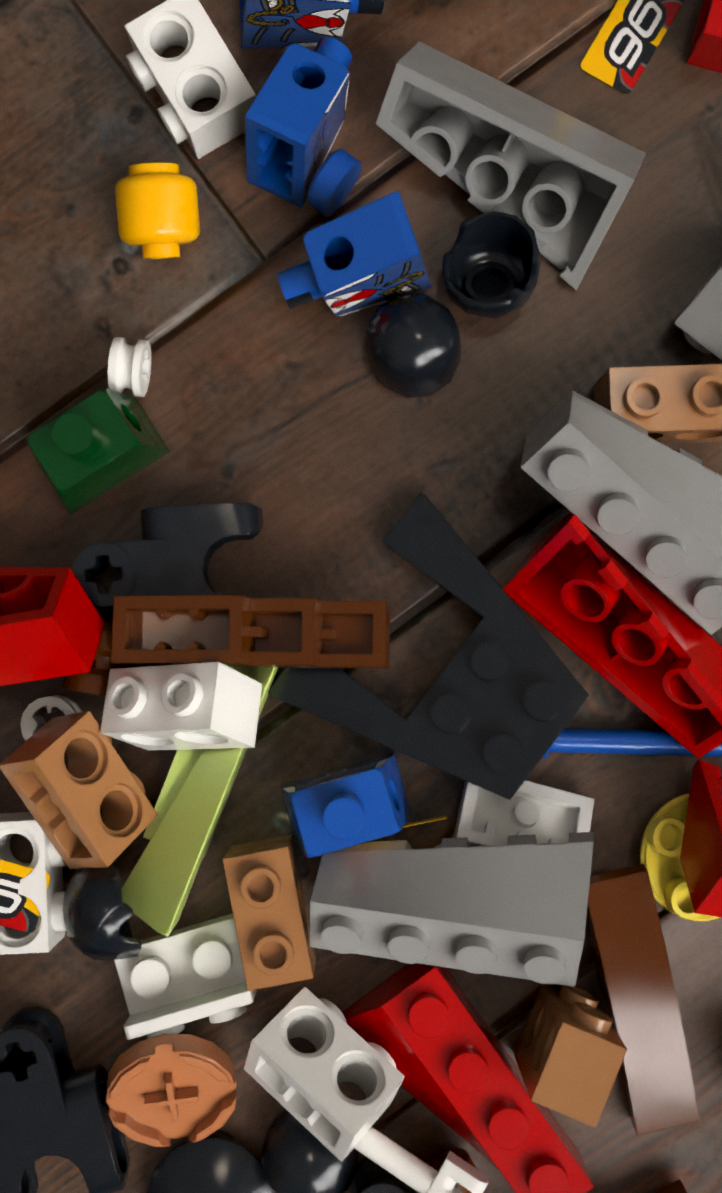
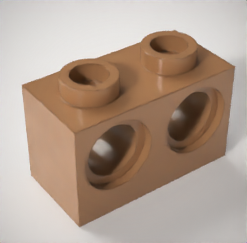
[594,364,722,443]
[0,711,158,869]
[514,984,627,1128]

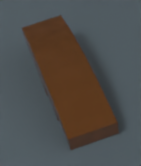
[111,595,390,669]
[587,864,700,1136]

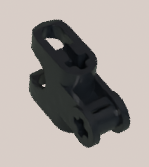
[71,502,263,609]
[0,1006,130,1193]

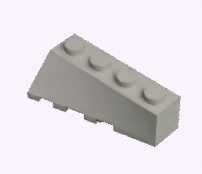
[375,41,646,290]
[520,391,722,635]
[310,832,594,987]

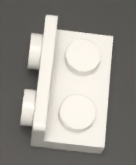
[452,780,594,847]
[114,913,257,1040]

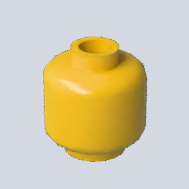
[115,163,200,259]

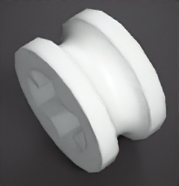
[107,337,151,397]
[20,695,82,741]

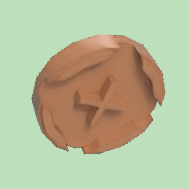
[106,1034,237,1147]

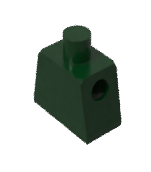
[25,388,170,514]

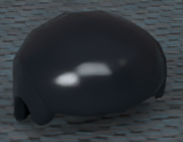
[443,211,540,319]
[366,294,461,398]
[62,861,142,961]
[261,1110,358,1193]

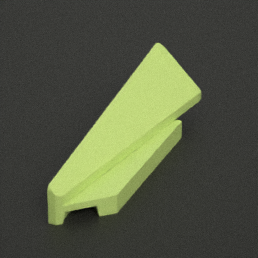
[121,666,279,937]

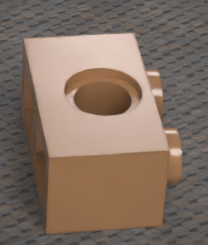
[223,834,316,991]

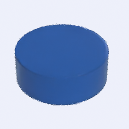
[307,149,362,217]

